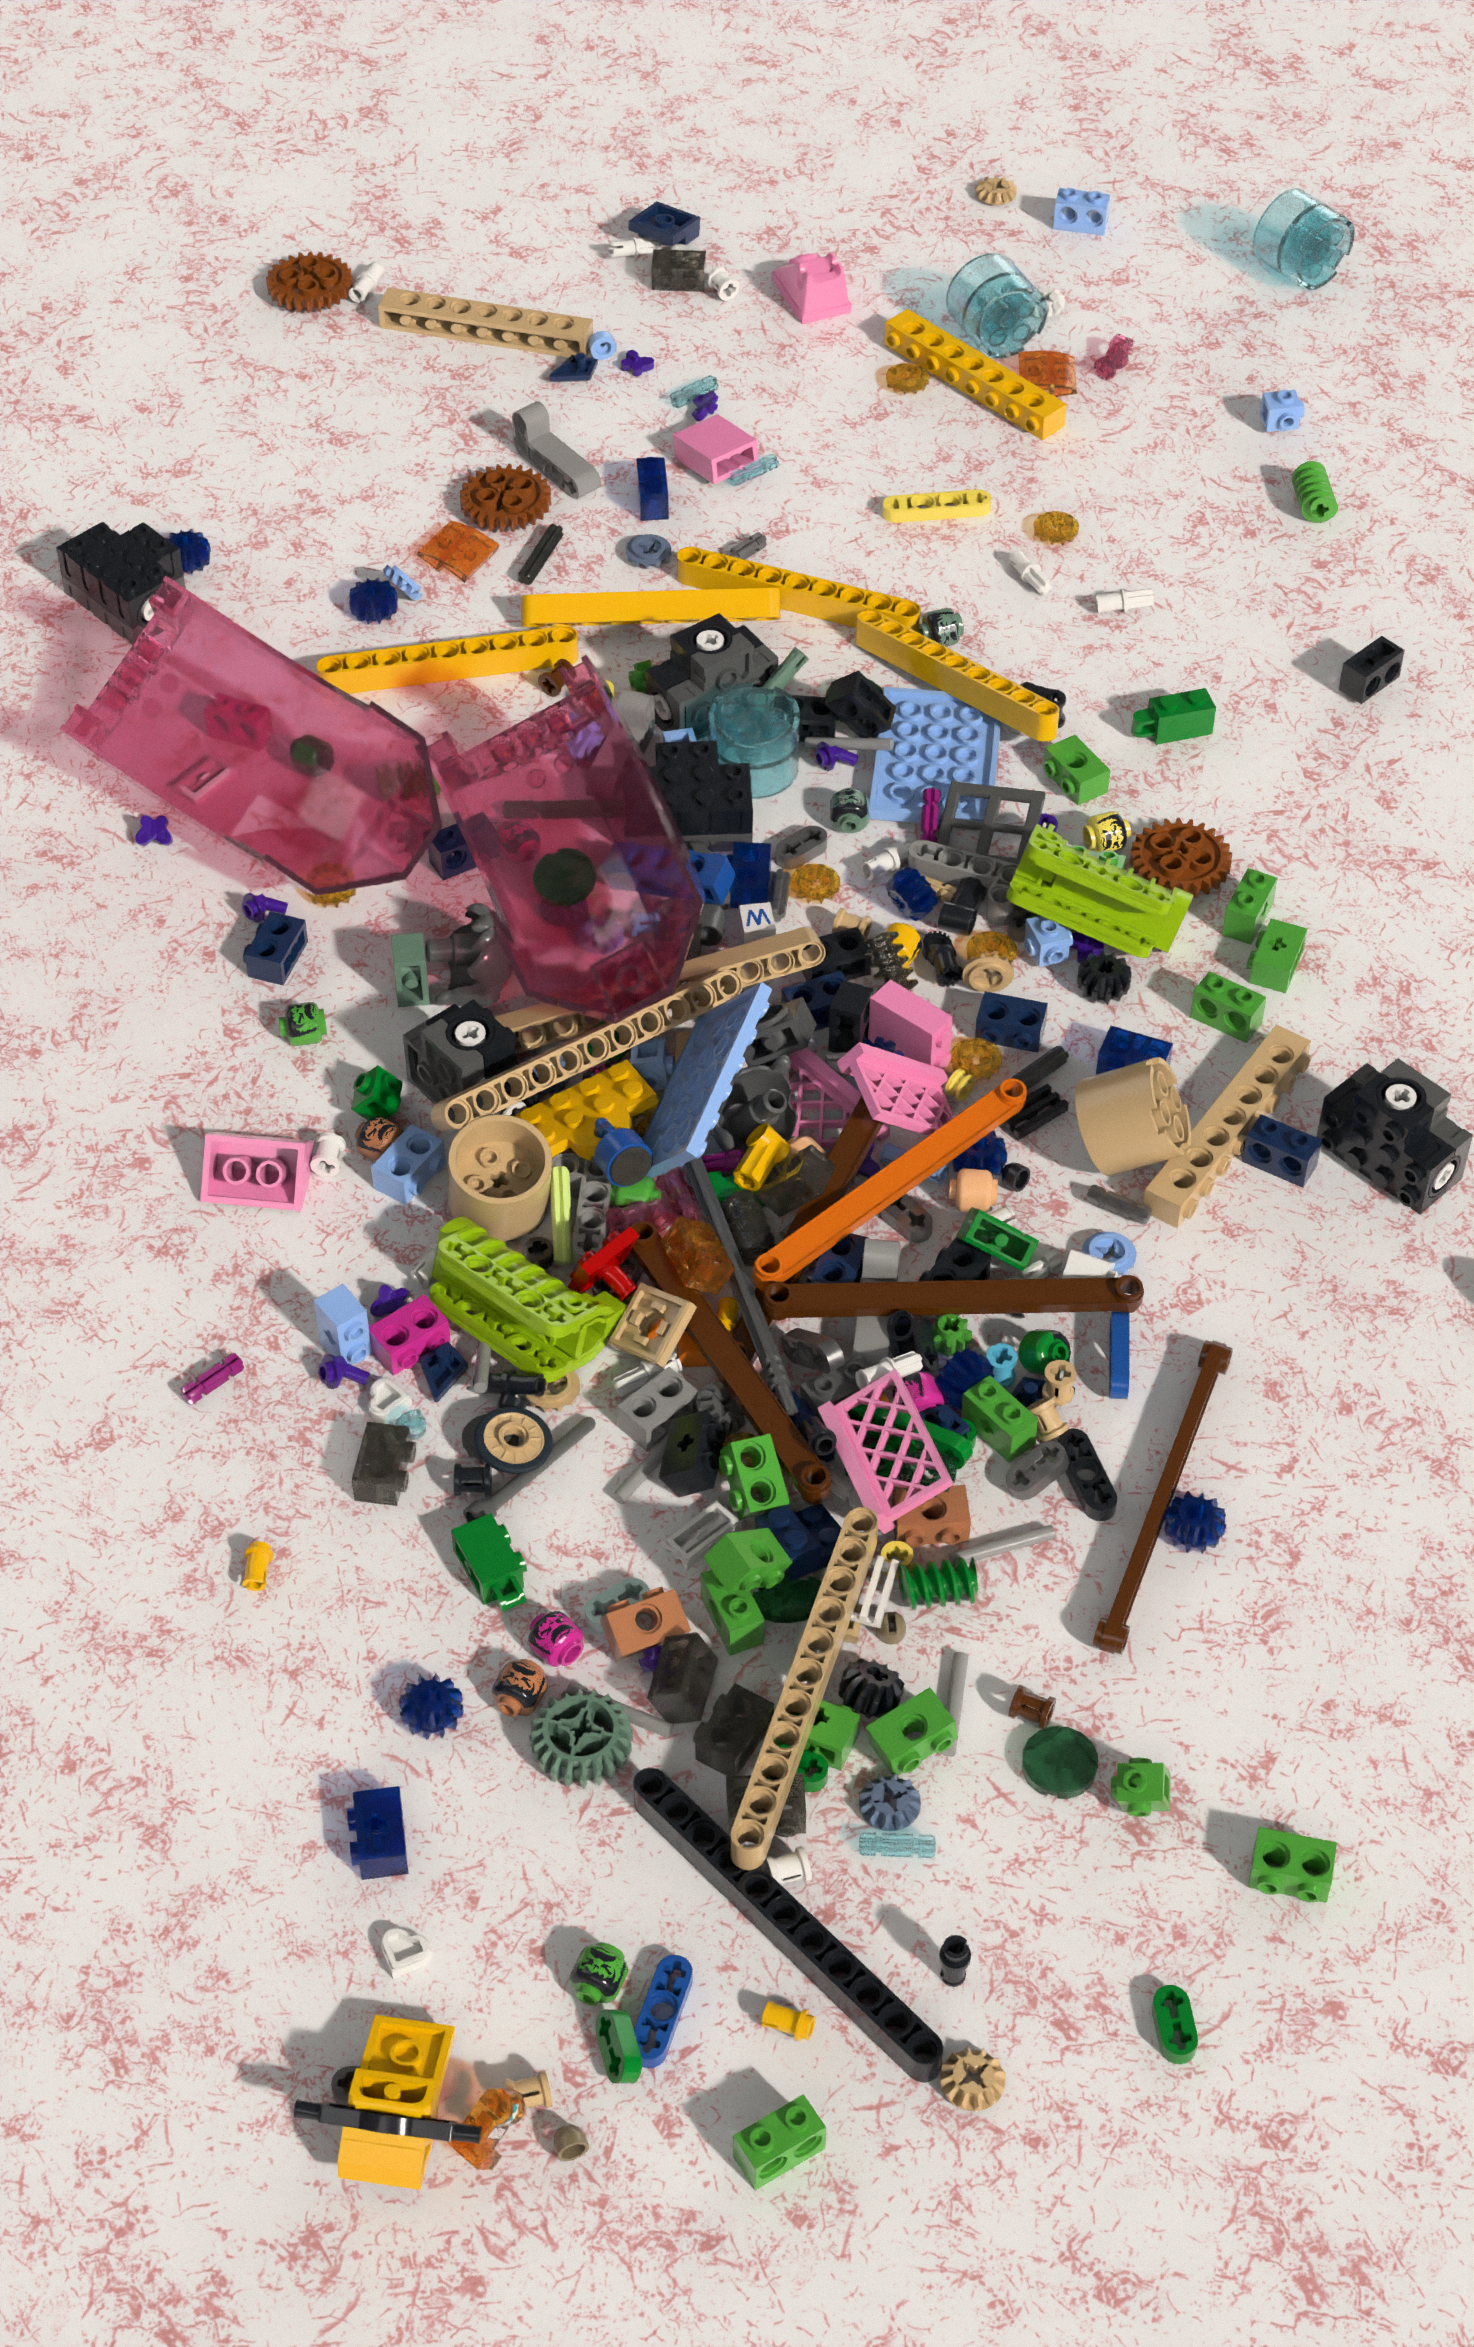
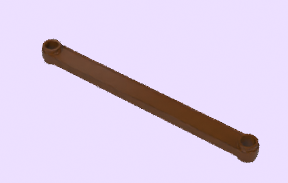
[731,1096,884,1365]
[630,1221,831,1505]
[763,1275,1144,1321]
[1093,1340,1233,1655]

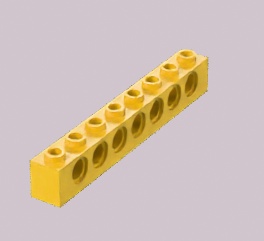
[884,309,1067,440]

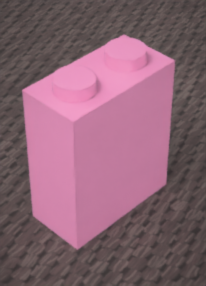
[672,414,759,484]
[868,980,953,1069]

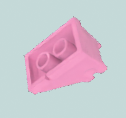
[772,252,851,325]

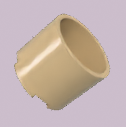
[1075,1057,1191,1176]
[447,1115,552,1243]

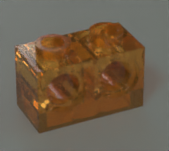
[660,1216,736,1295]

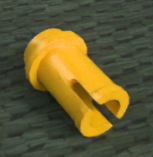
[717,1297,739,1334]
[242,1541,274,1591]
[761,2001,816,2042]

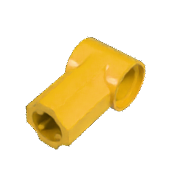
[733,1122,791,1192]

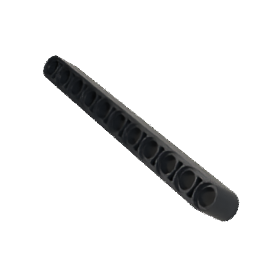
[633,1767,944,2083]

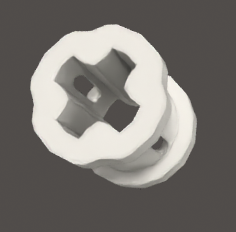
[706,266,740,301]
[310,1132,346,1177]
[764,1846,812,1885]

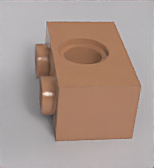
[892,1485,971,1547]
[600,1587,691,1662]

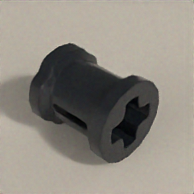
[454,1463,492,1496]

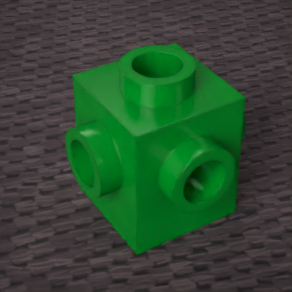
[351,1065,403,1120]

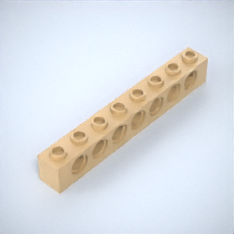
[378,287,594,358]
[1143,1024,1312,1229]

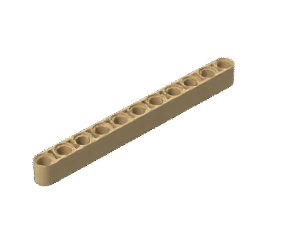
[495,927,826,1054]
[431,970,743,1131]
[731,1507,879,1870]

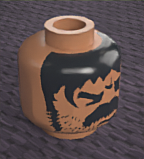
[355,1116,403,1162]
[491,1659,548,1717]

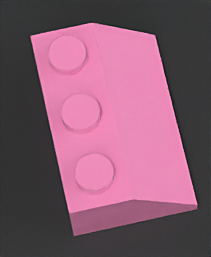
[200,1132,313,1211]

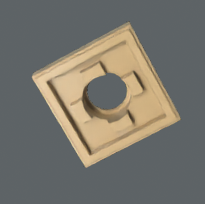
[607,1282,697,1369]

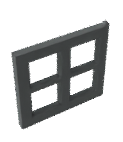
[936,780,1046,865]

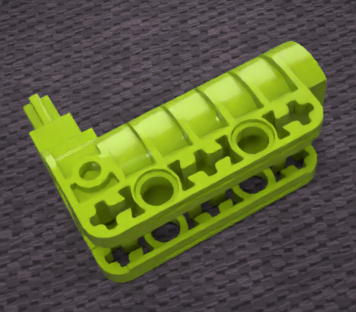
[1006,824,1193,958]
[428,1216,636,1383]

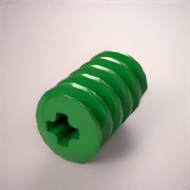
[898,1556,978,1611]

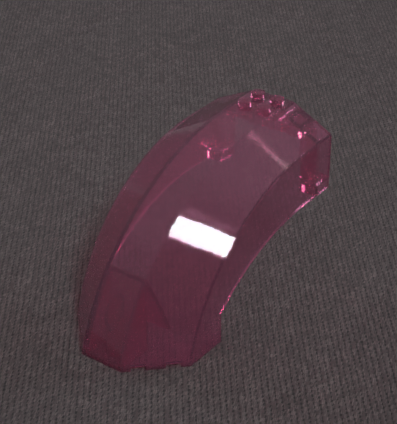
[59,576,442,896]
[419,655,706,1024]

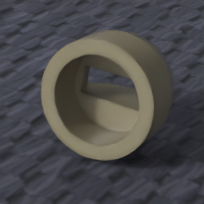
[876,1611,906,1644]
[554,2124,589,2161]

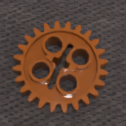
[266,251,353,313]
[460,464,551,532]
[1130,818,1232,898]

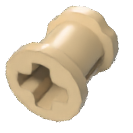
[832,908,872,941]
[1042,1360,1076,1407]
[1027,1396,1070,1442]
[505,2070,553,2115]

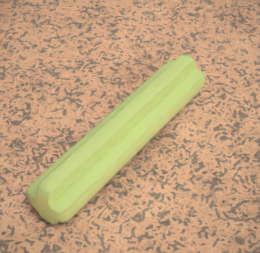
[550,1166,573,1265]

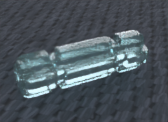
[670,375,719,408]
[728,454,779,486]
[859,1832,936,1858]

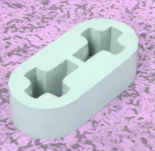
[585,1578,649,1633]

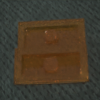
[1018,350,1077,397]
[417,521,500,583]

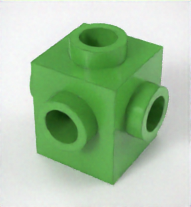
[1111,1758,1171,1817]

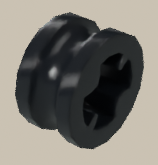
[523,1237,554,1270]

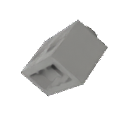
[617,1366,698,1452]

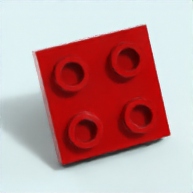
[568,1226,640,1302]

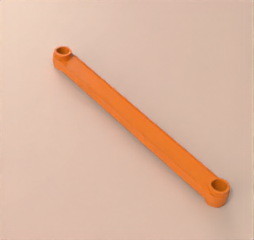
[752,1078,1027,1291]

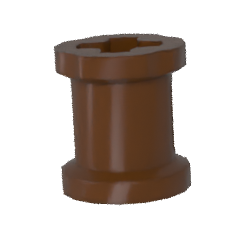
[538,658,577,697]
[1008,1685,1056,1730]

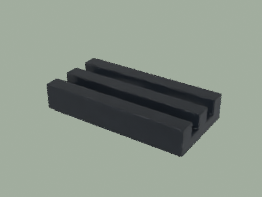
[1001,1083,1069,1141]

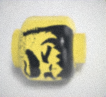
[1082,811,1131,852]

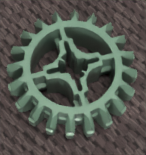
[529,1688,633,1789]

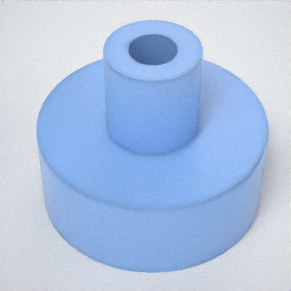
[588,331,617,360]

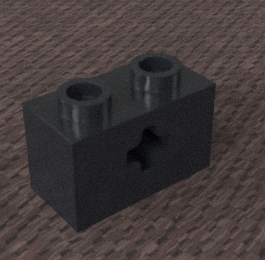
[658,1410,726,1497]

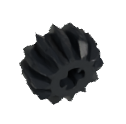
[1077,950,1132,1005]
[838,1658,905,1719]

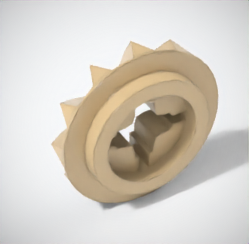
[976,176,1017,205]
[962,952,1014,992]
[525,1367,580,1413]
[940,2046,1005,2111]

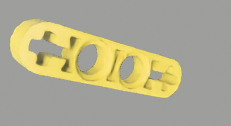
[882,489,991,523]

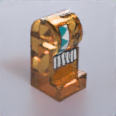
[448,2088,525,2170]

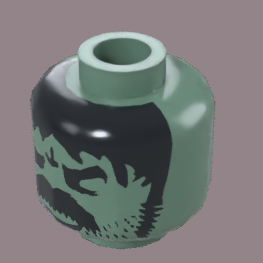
[918,608,964,647]
[830,788,869,833]

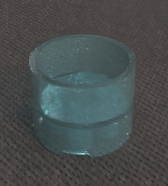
[1253,188,1355,290]
[946,253,1048,359]
[708,682,800,799]

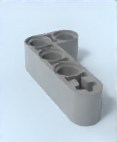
[512,401,601,499]
[586,689,655,801]
[907,840,1018,926]
[552,1153,612,1270]
[852,1238,900,1367]

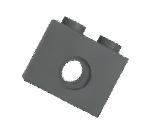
[743,997,817,1066]

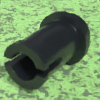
[800,1416,837,1456]

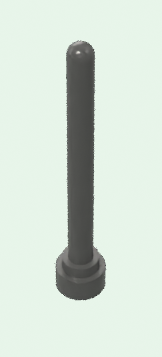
[463,1417,596,1523]

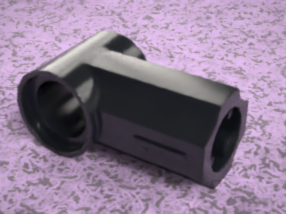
[938,877,987,936]

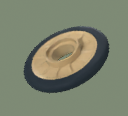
[474,1406,553,1474]

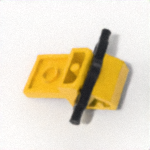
[293,2015,483,2190]

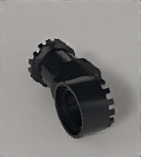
[922,931,963,987]

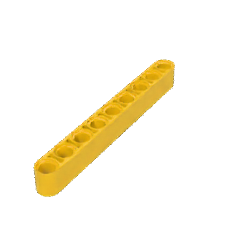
[677,547,921,633]
[521,588,781,627]
[855,610,1059,742]
[316,626,578,696]

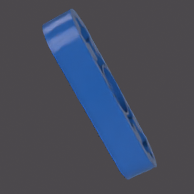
[1109,1311,1130,1399]
[634,1955,693,2068]

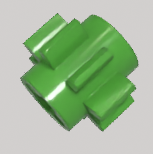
[628,660,658,694]
[932,1314,972,1357]

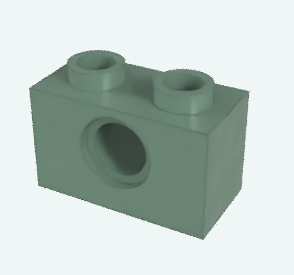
[391,932,430,1007]

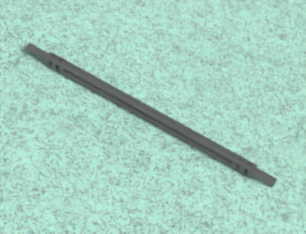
[683,1157,798,1418]

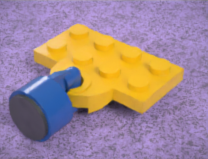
[514,1059,659,1187]

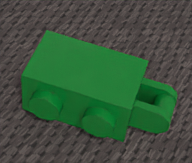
[1131,688,1216,745]
[451,1513,527,1613]

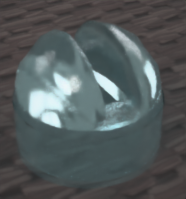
[395,1409,427,1440]

